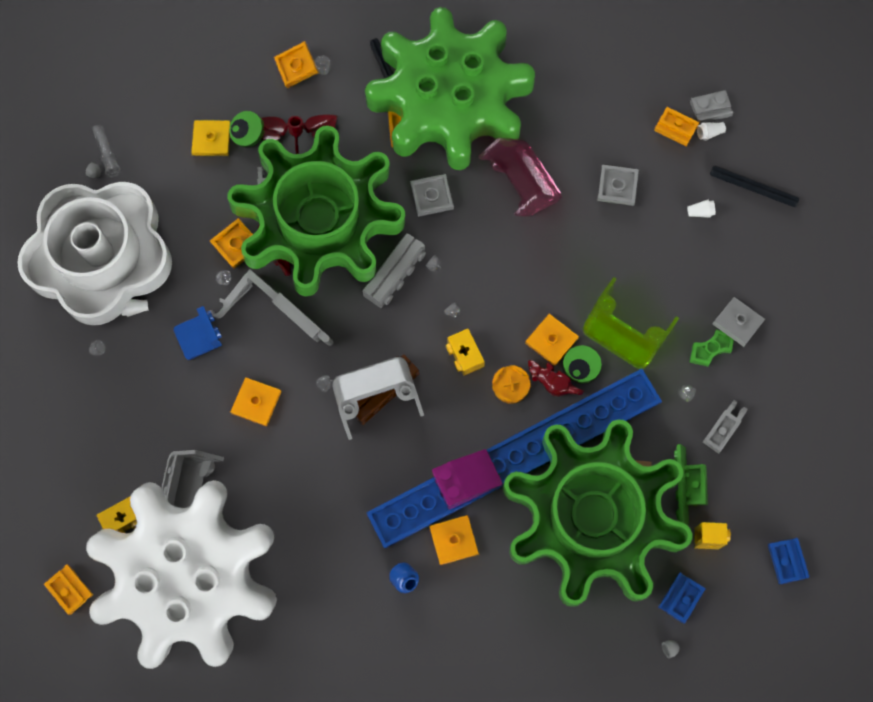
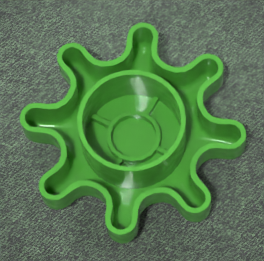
[365,7,535,170]
[228,126,405,297]
[503,419,692,607]

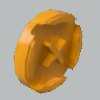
[492,365,531,404]

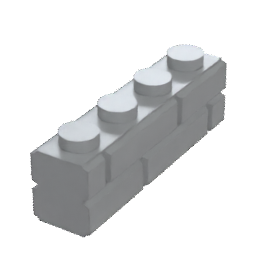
[362,233,426,308]

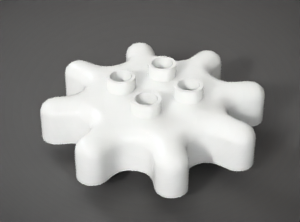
[86,480,277,669]

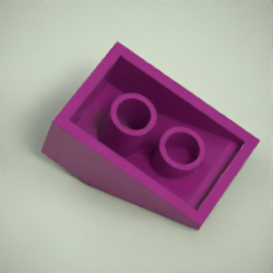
[432,449,503,510]

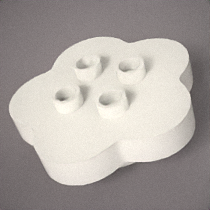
[18,182,172,325]

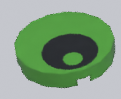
[229,111,264,147]
[563,345,602,384]

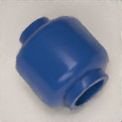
[389,562,419,593]

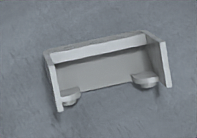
[333,357,424,440]
[161,450,224,508]

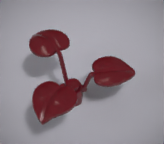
[261,115,337,154]

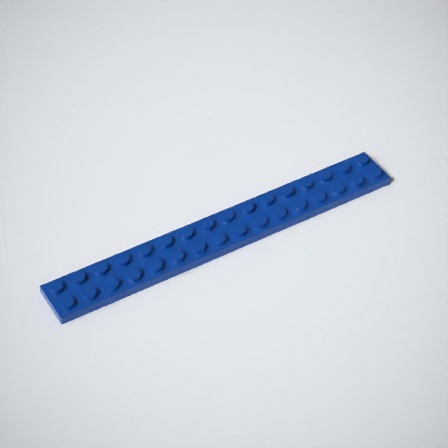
[366,369,662,549]

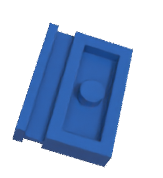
[768,538,810,585]
[658,572,706,624]

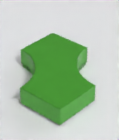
[689,329,734,367]

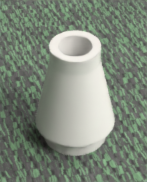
[697,122,726,141]
[687,199,715,218]
[122,299,149,317]

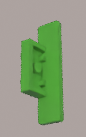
[674,444,708,526]

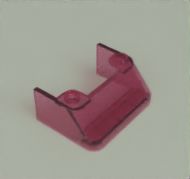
[478,137,562,216]

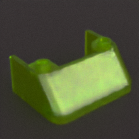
[583,277,679,369]

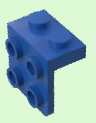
[173,306,222,360]

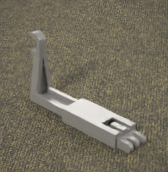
[209,269,333,346]

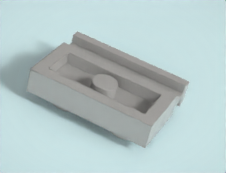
[690,90,734,124]

